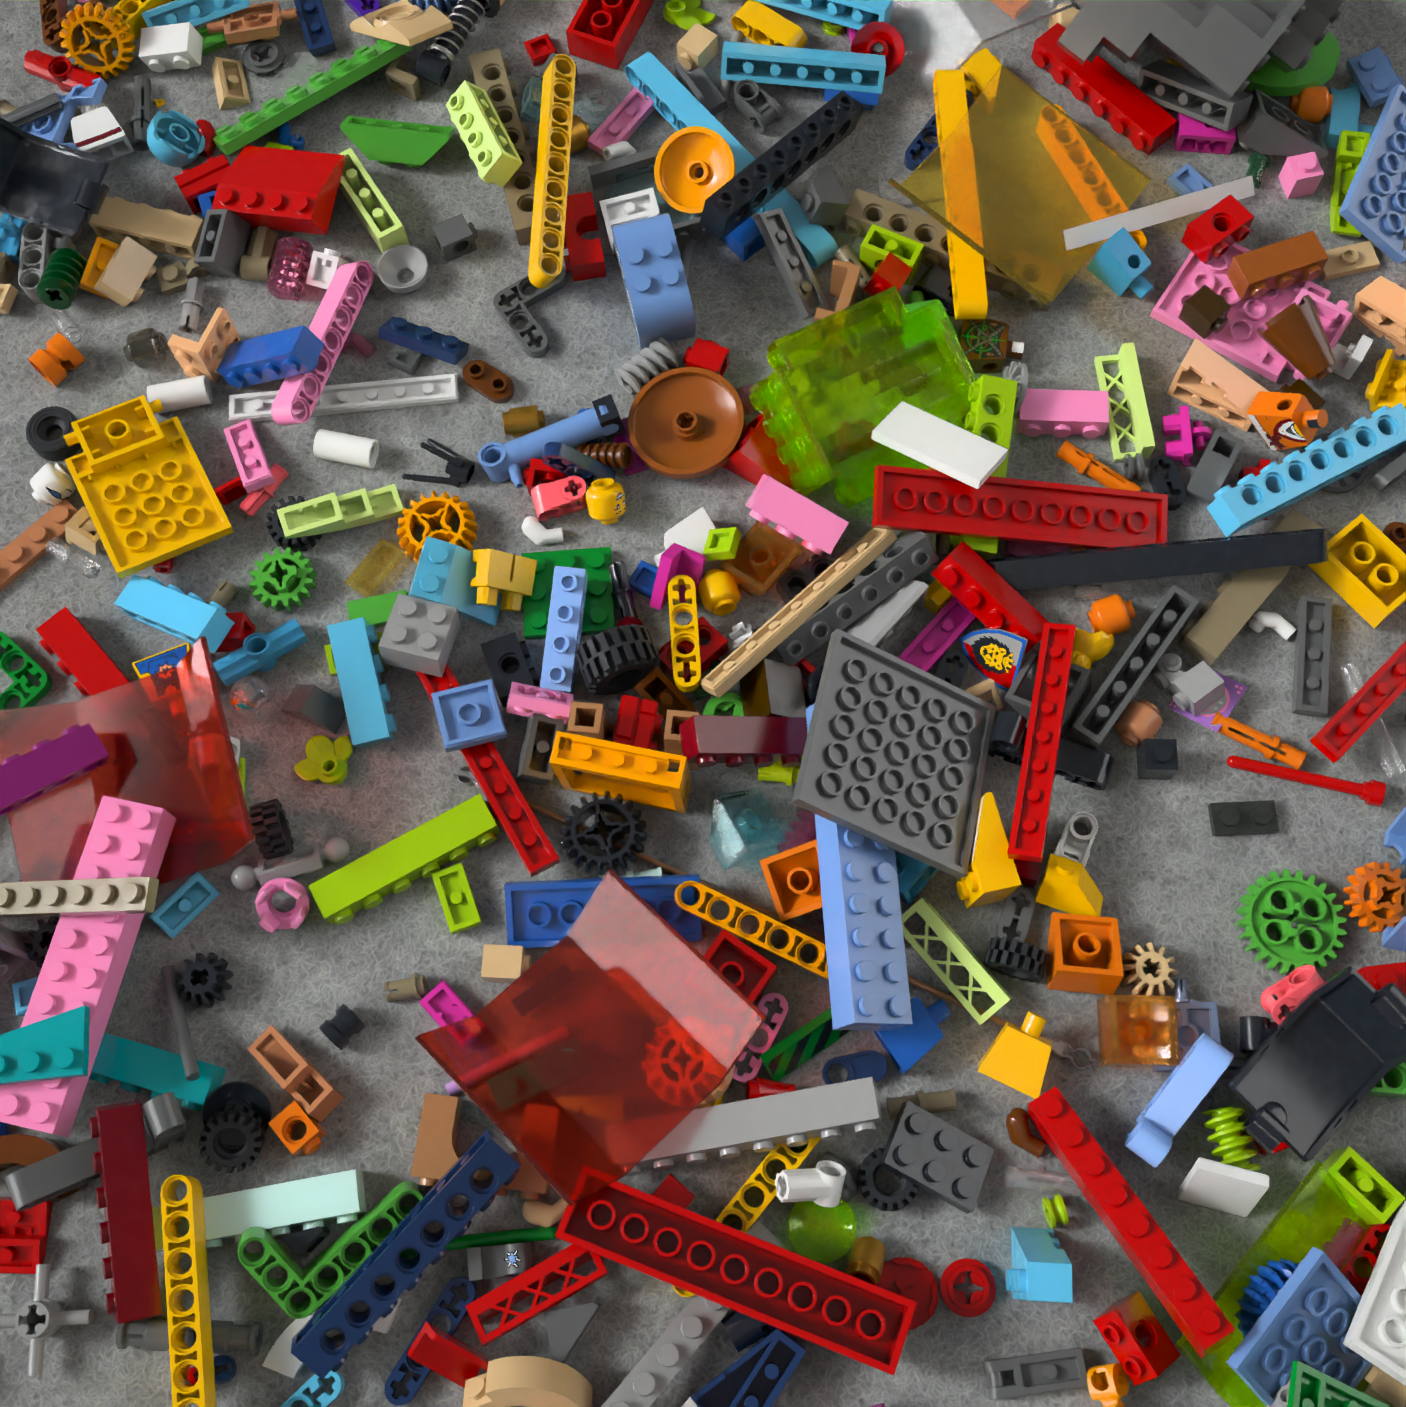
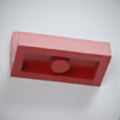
[407,1321,489,1388]

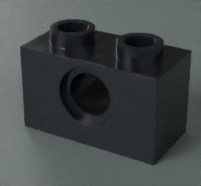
[480,632,540,708]

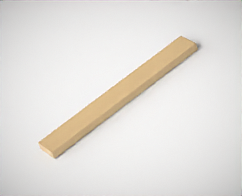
[699,528,898,698]

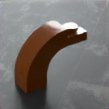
[0,1134,89,1202]

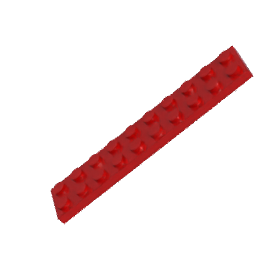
[872,465,1168,549]

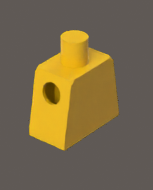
[978,1011,1052,1099]

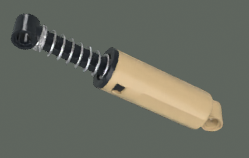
[415,0,506,87]

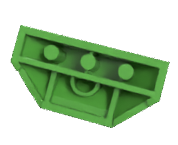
[340,115,455,168]

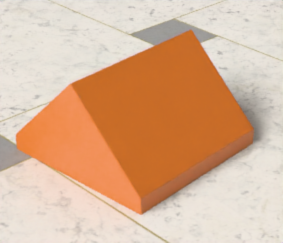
[759,839,822,922]

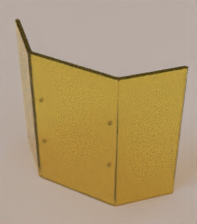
[888,65,1151,307]

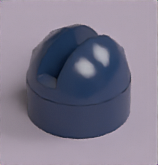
[214,1354,237,1385]

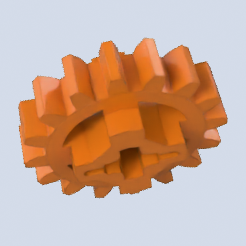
[1343,861,1406,933]

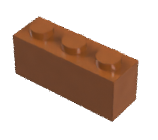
[1226,231,1329,301]

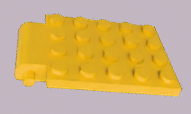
[63,395,234,579]

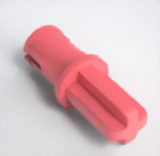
[239,463,289,517]

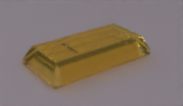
[345,538,406,598]

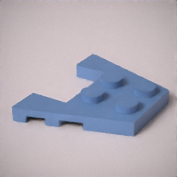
[19,78,108,150]

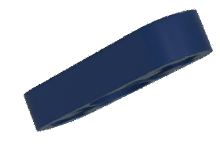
[542,442,616,487]

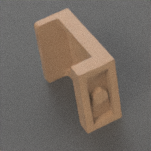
[812,260,861,354]

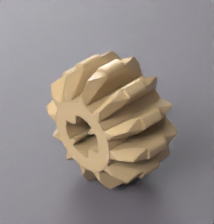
[1122,942,1178,1000]

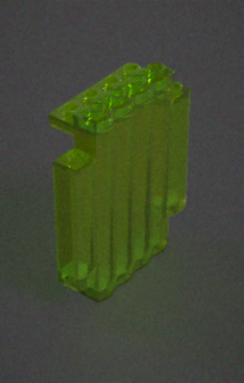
[750,286,988,509]

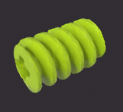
[1201,1106,1262,1172]

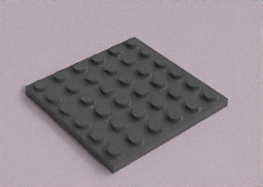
[792,628,996,879]

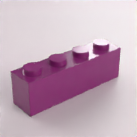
[0,723,109,817]

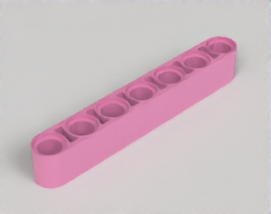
[271,260,374,426]

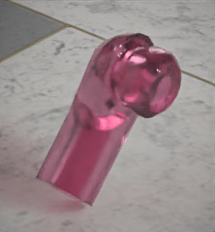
[340,332,377,358]

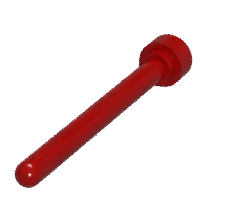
[1227,755,1386,807]

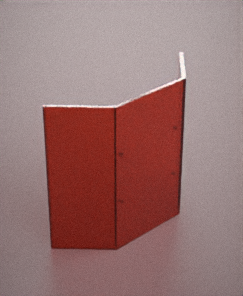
[0,636,255,886]
[415,868,767,1206]

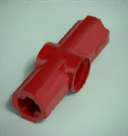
[23,49,106,92]

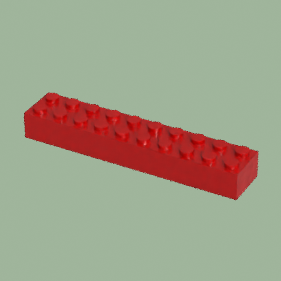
[555,1167,917,1375]

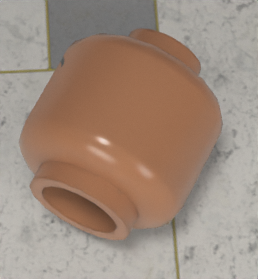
[1115,700,1163,748]

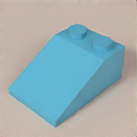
[408,536,502,626]

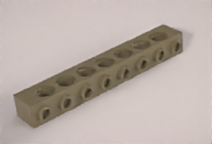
[468,48,550,245]
[842,188,1065,311]

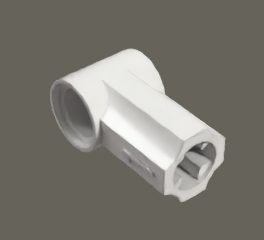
[775,1160,846,1208]

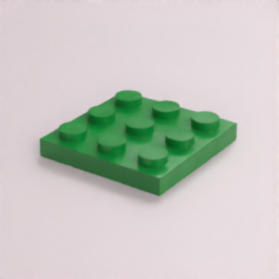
[521,547,615,640]

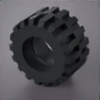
[575,624,661,695]

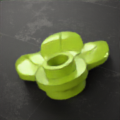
[663,0,716,30]
[294,735,353,785]

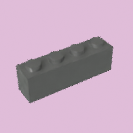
[1136,59,1253,131]

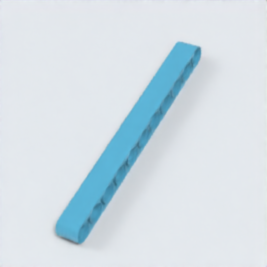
[625,52,838,270]

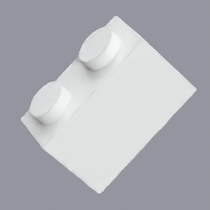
[139,22,203,72]

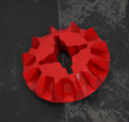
[939,1258,996,1317]

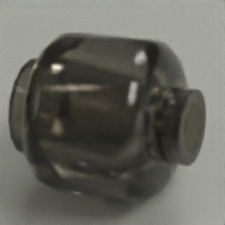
[123,327,170,369]

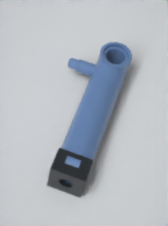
[478,394,626,488]

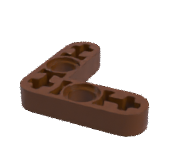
[39,0,108,52]

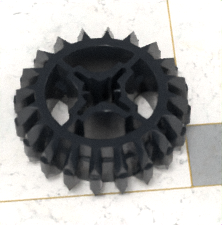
[561,791,647,877]

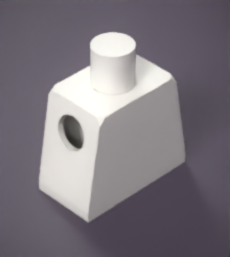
[654,507,730,574]

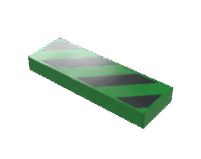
[759,1007,852,1081]

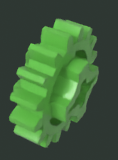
[249,547,317,612]

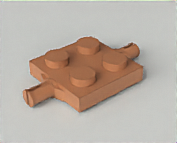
[206,1,298,45]

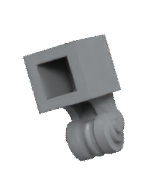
[1152,653,1225,717]

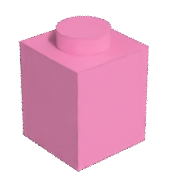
[1278,151,1324,199]

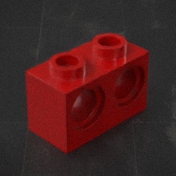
[658,616,728,682]

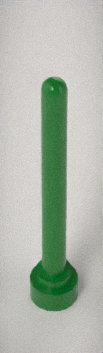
[400,1226,557,1259]

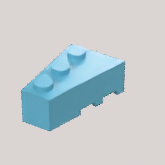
[1005,1227,1073,1303]

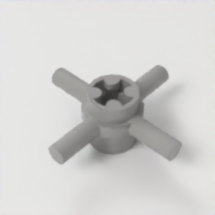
[0,1264,94,1376]

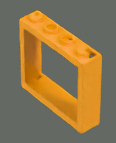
[549,731,692,814]

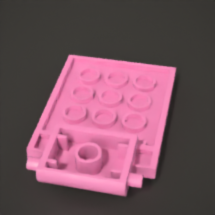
[1150,243,1353,383]

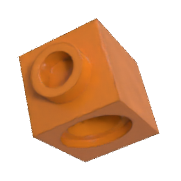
[268,1100,327,1156]

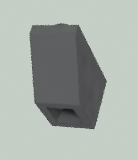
[1186,429,1244,504]

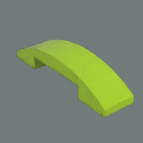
[1330,130,1371,237]

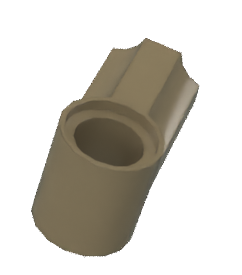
[240,226,279,282]

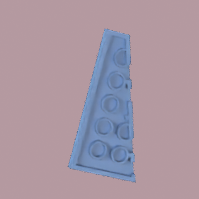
[1339,83,1406,263]

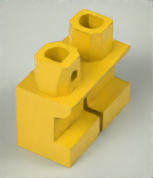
[470,549,537,611]

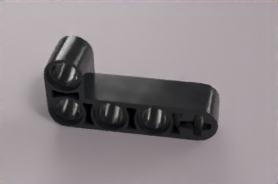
[988,711,1114,790]

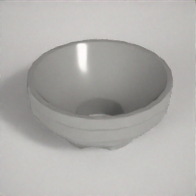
[377,245,429,293]

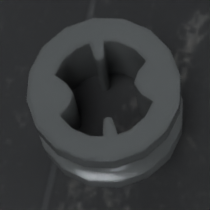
[1123,453,1145,481]

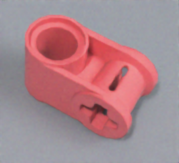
[531,476,587,522]
[1260,965,1324,1025]

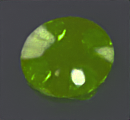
[788,1198,856,1263]

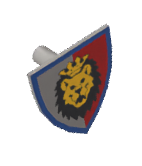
[958,628,1028,692]

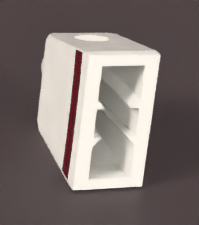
[70,105,134,161]

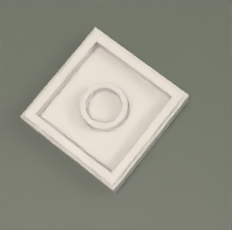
[1178,1157,1269,1217]

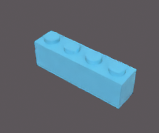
[114,574,234,653]
[327,617,397,748]

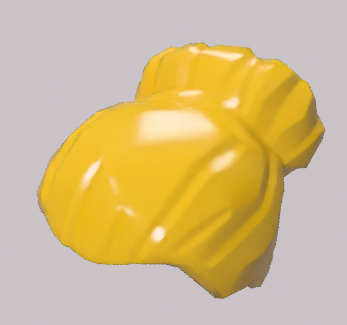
[1072,628,1114,670]

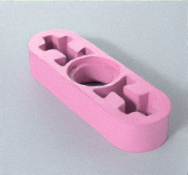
[732,992,789,1084]

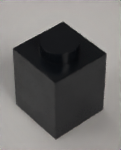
[1136,739,1179,780]

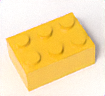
[1307,513,1406,629]

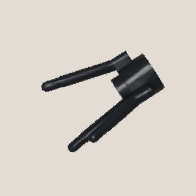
[402,438,475,488]

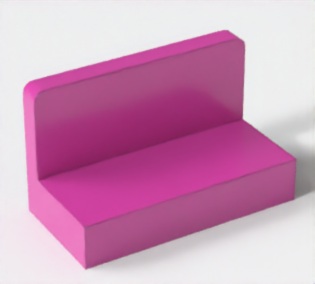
[649,543,706,610]

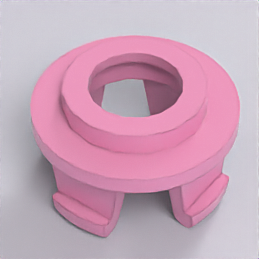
[255,877,310,933]

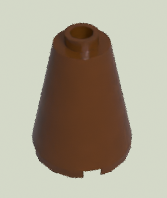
[1257,295,1336,381]

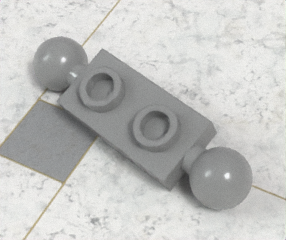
[231,837,350,891]

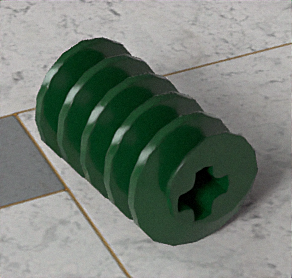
[36,248,87,310]

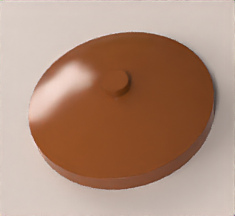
[628,367,745,479]

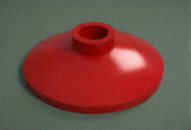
[851,21,905,77]

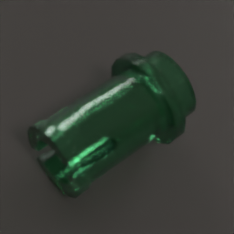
[1245,151,1271,189]

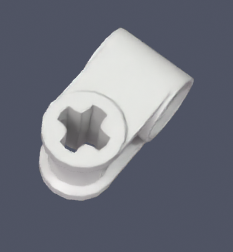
[1053,811,1098,868]

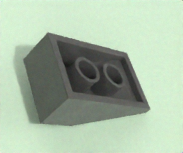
[1236,88,1329,158]

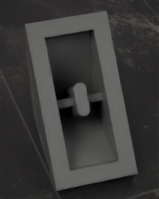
[281,684,346,735]
[544,1301,601,1364]

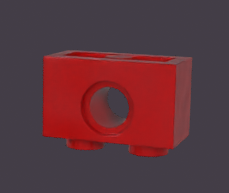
[1181,194,1254,264]
[1093,1291,1181,1386]

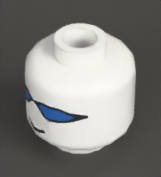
[30,462,77,506]

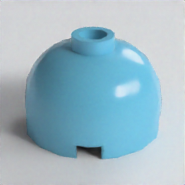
[147,110,205,168]

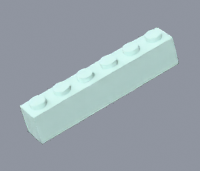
[152,1169,367,1250]

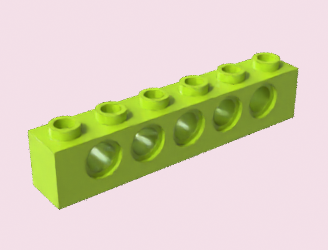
[950,374,1018,560]

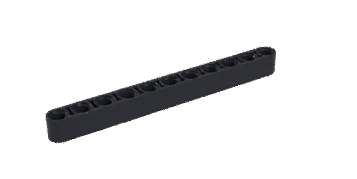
[984,529,1328,590]

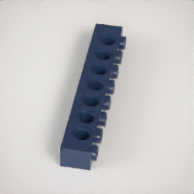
[291,1128,521,1379]

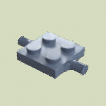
[1146,979,1221,1072]

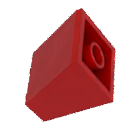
[722,406,825,494]

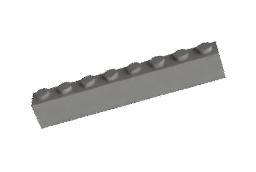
[606,1077,884,1176]

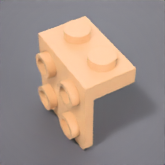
[167,307,240,383]

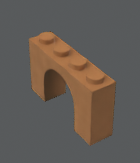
[567,701,699,771]
[411,1093,561,1201]

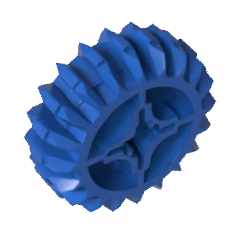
[1235,1258,1300,1339]

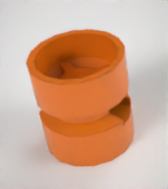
[28,332,85,387]

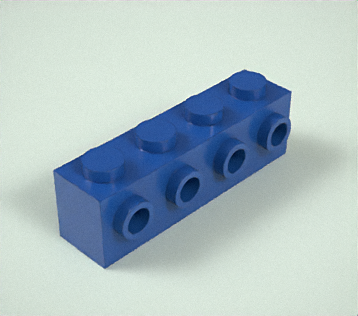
[216,325,325,389]

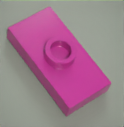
[419,980,487,1051]

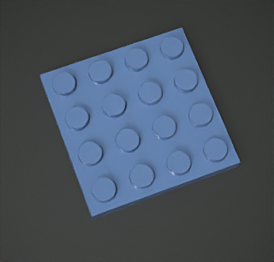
[1226,1246,1373,1406]

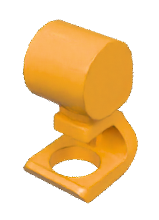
[1087,1363,1129,1407]

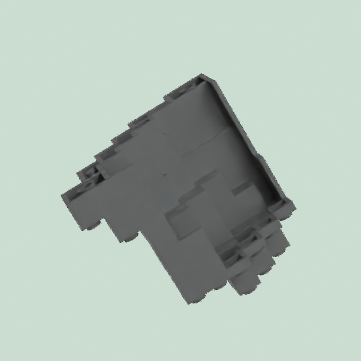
[1057,0,1345,98]

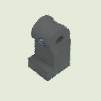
[466,1242,534,1281]

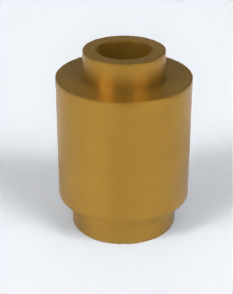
[502,405,546,438]
[846,1236,887,1285]

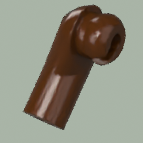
[1006,1108,1046,1158]

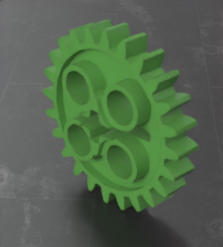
[1235,869,1347,975]

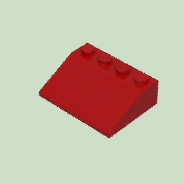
[211,145,346,235]

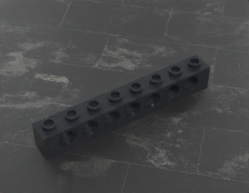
[699,91,863,241]

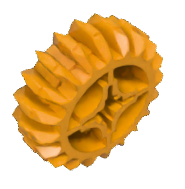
[59,2,136,79]
[397,490,478,564]

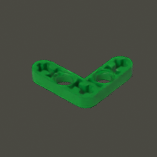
[0,631,52,737]

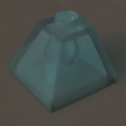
[709,788,787,870]

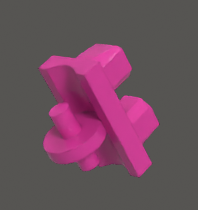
[1162,406,1213,466]

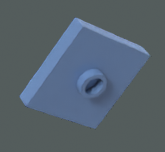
[431,679,508,753]

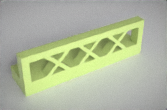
[1094,343,1156,462]
[902,898,1012,1025]

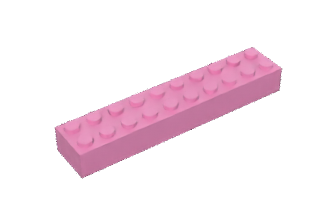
[0,795,176,1138]

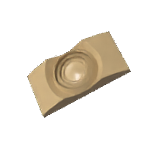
[349,0,453,47]

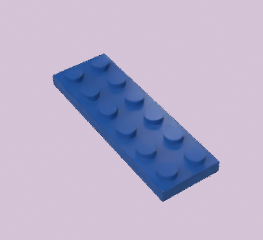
[504,874,702,948]

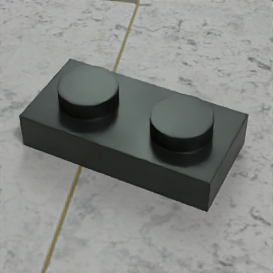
[1208,800,1279,836]

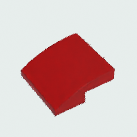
[0,1197,53,1274]

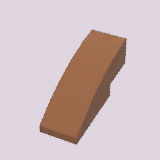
[247,1025,345,1122]

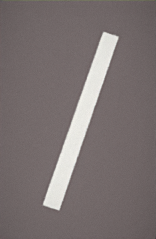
[1063,176,1255,251]

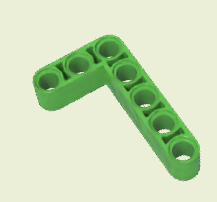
[238,1181,424,1319]

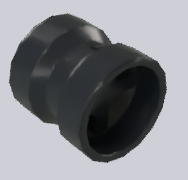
[319,1003,366,1050]

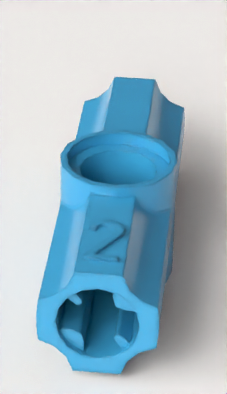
[212,619,308,687]

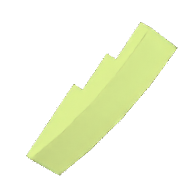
[277,484,403,539]

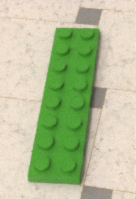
[213,38,414,155]

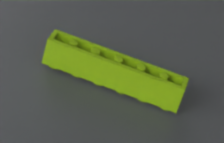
[308,794,501,925]

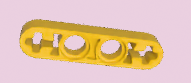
[668,575,702,692]

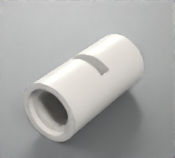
[147,375,213,414]
[313,429,379,468]

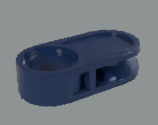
[822,1050,887,1085]

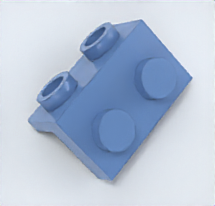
[1346,47,1405,108]

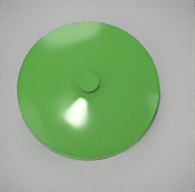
[1245,29,1340,96]

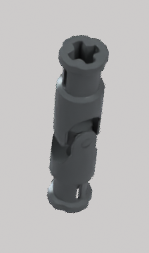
[116,1317,263,1355]

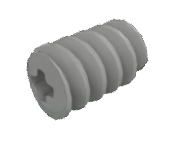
[614,337,679,394]

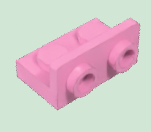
[506,682,573,724]

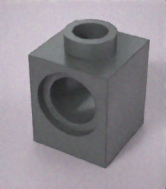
[431,213,478,262]

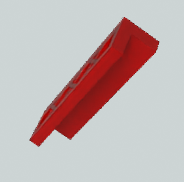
[465,1244,609,1347]

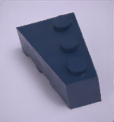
[691,1328,806,1407]

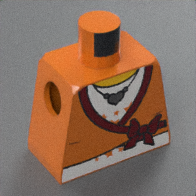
[1246,391,1328,451]

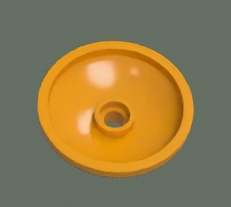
[654,126,736,214]

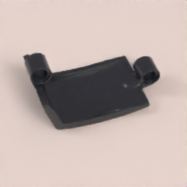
[0,117,110,238]
[1228,966,1406,1162]

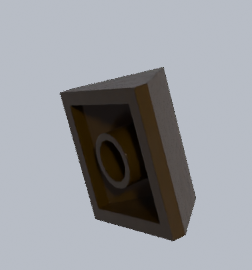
[739,658,806,717]

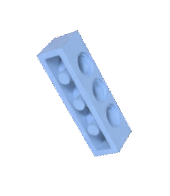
[540,566,588,695]

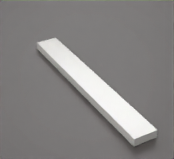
[229,373,459,424]

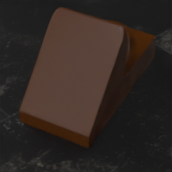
[634,666,697,721]

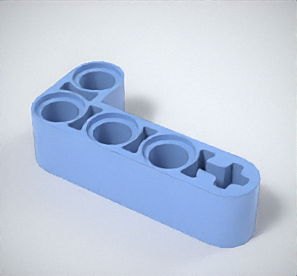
[1125,1033,1234,1168]

